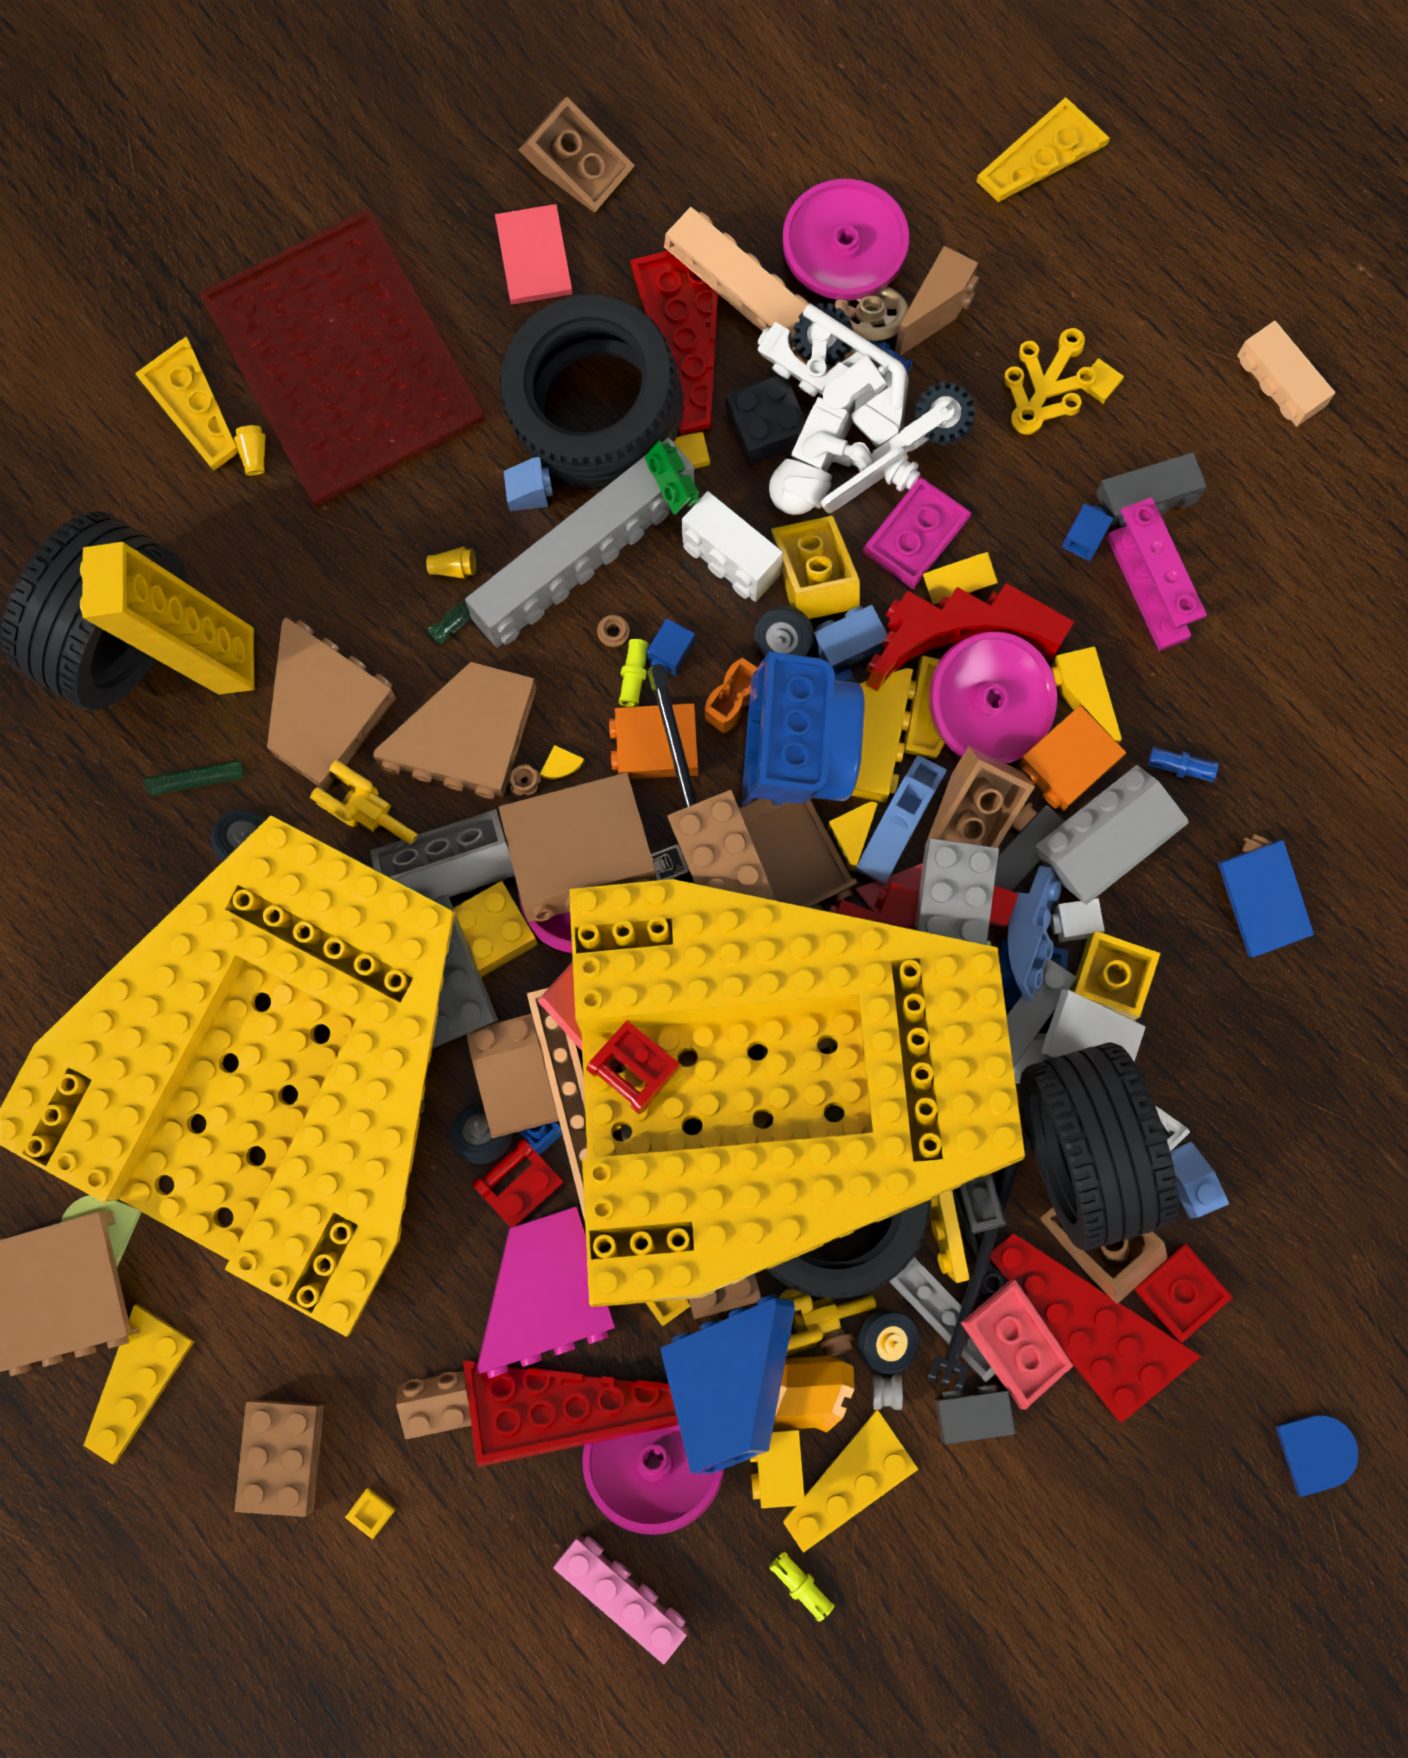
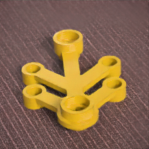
[1004,328,1096,435]

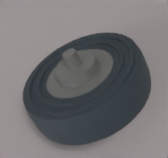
[211,810,266,862]
[450,1103,513,1164]

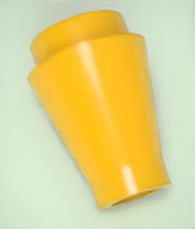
[234,425,266,476]
[426,546,477,579]

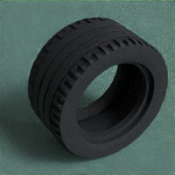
[499,294,684,490]
[0,511,188,710]
[1020,1042,1179,1251]
[766,1106,931,1298]

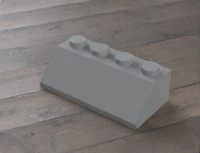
[1035,765,1189,905]
[370,809,515,900]

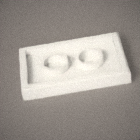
[1041,990,1145,1061]

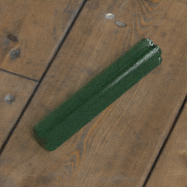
[145,760,244,795]

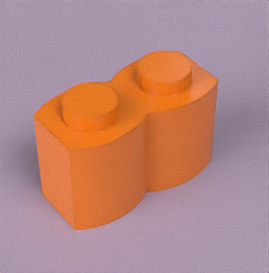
[705,658,757,734]

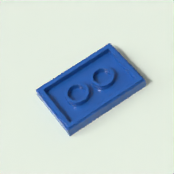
[1217,840,1314,958]

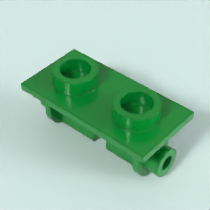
[644,441,700,515]

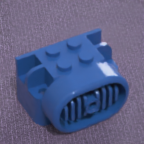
[741,651,865,806]

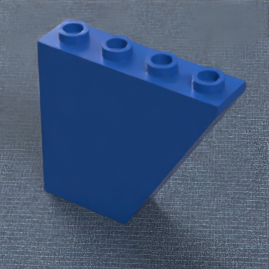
[660,1295,795,1475]

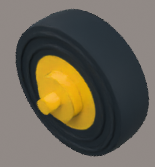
[857,1310,919,1375]

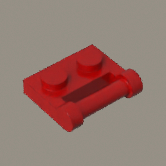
[586,1020,681,1114]
[472,1137,564,1228]

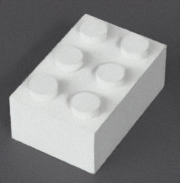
[682,491,783,602]

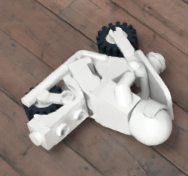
[757,303,976,515]

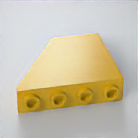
[851,668,917,803]

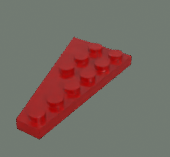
[630,251,718,436]
[990,1233,1201,1423]
[463,1360,679,1467]

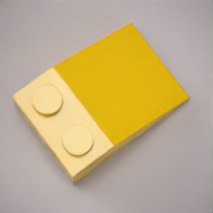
[771,516,860,619]

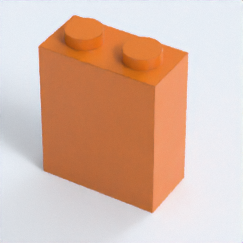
[609,703,698,780]
[1018,705,1126,812]

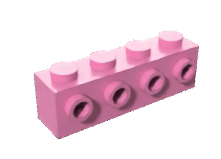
[553,1534,687,1664]

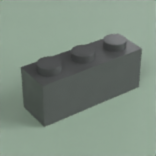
[1096,452,1207,527]

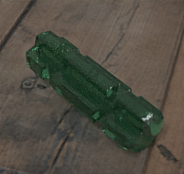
[428,591,474,644]

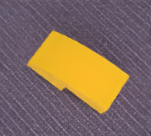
[923,552,998,605]

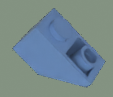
[504,457,553,511]

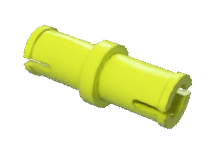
[618,639,649,707]
[769,1552,835,1622]

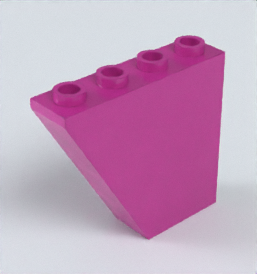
[477,1207,615,1379]

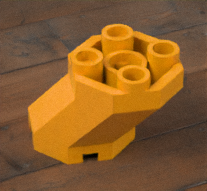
[773,1356,854,1433]

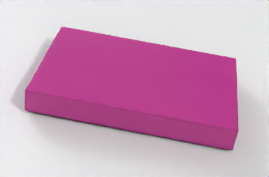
[862,476,972,590]

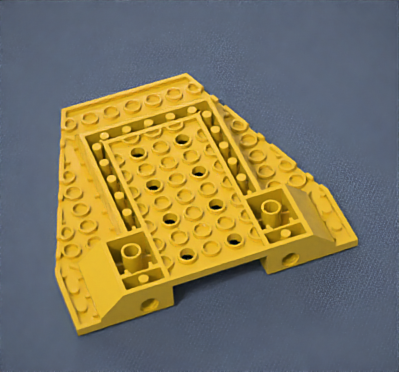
[0,816,455,1337]
[569,879,1025,1307]

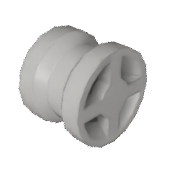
[872,1374,903,1410]

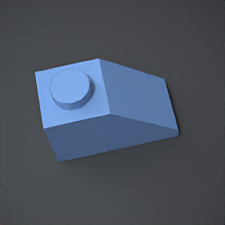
[1170,1142,1229,1219]

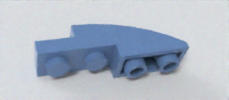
[855,755,947,886]
[1008,866,1061,1002]

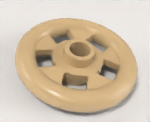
[834,286,909,341]

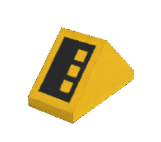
[827,801,878,872]

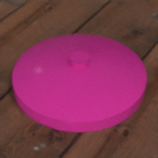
[782,179,909,300]
[928,632,1057,763]
[582,1425,724,1535]

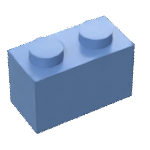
[813,605,888,671]

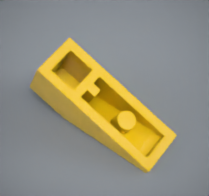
[1050,647,1122,744]

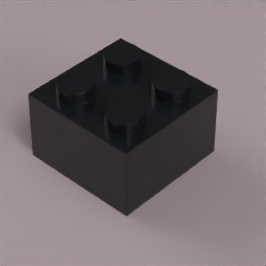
[725,375,806,466]

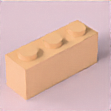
[1237,321,1335,427]

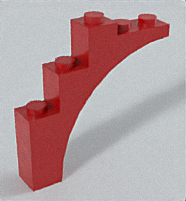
[866,583,1074,691]
[829,883,1019,928]

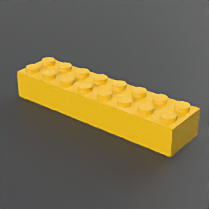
[80,542,254,695]

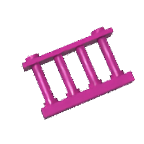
[1107,497,1207,651]

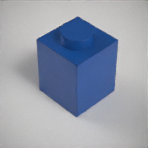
[1062,503,1113,561]
[647,618,695,676]

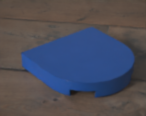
[1275,1415,1358,1497]

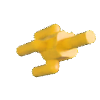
[310,760,418,845]
[785,1294,876,1356]

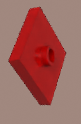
[1133,1243,1233,1343]

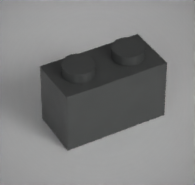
[935,1384,1015,1444]

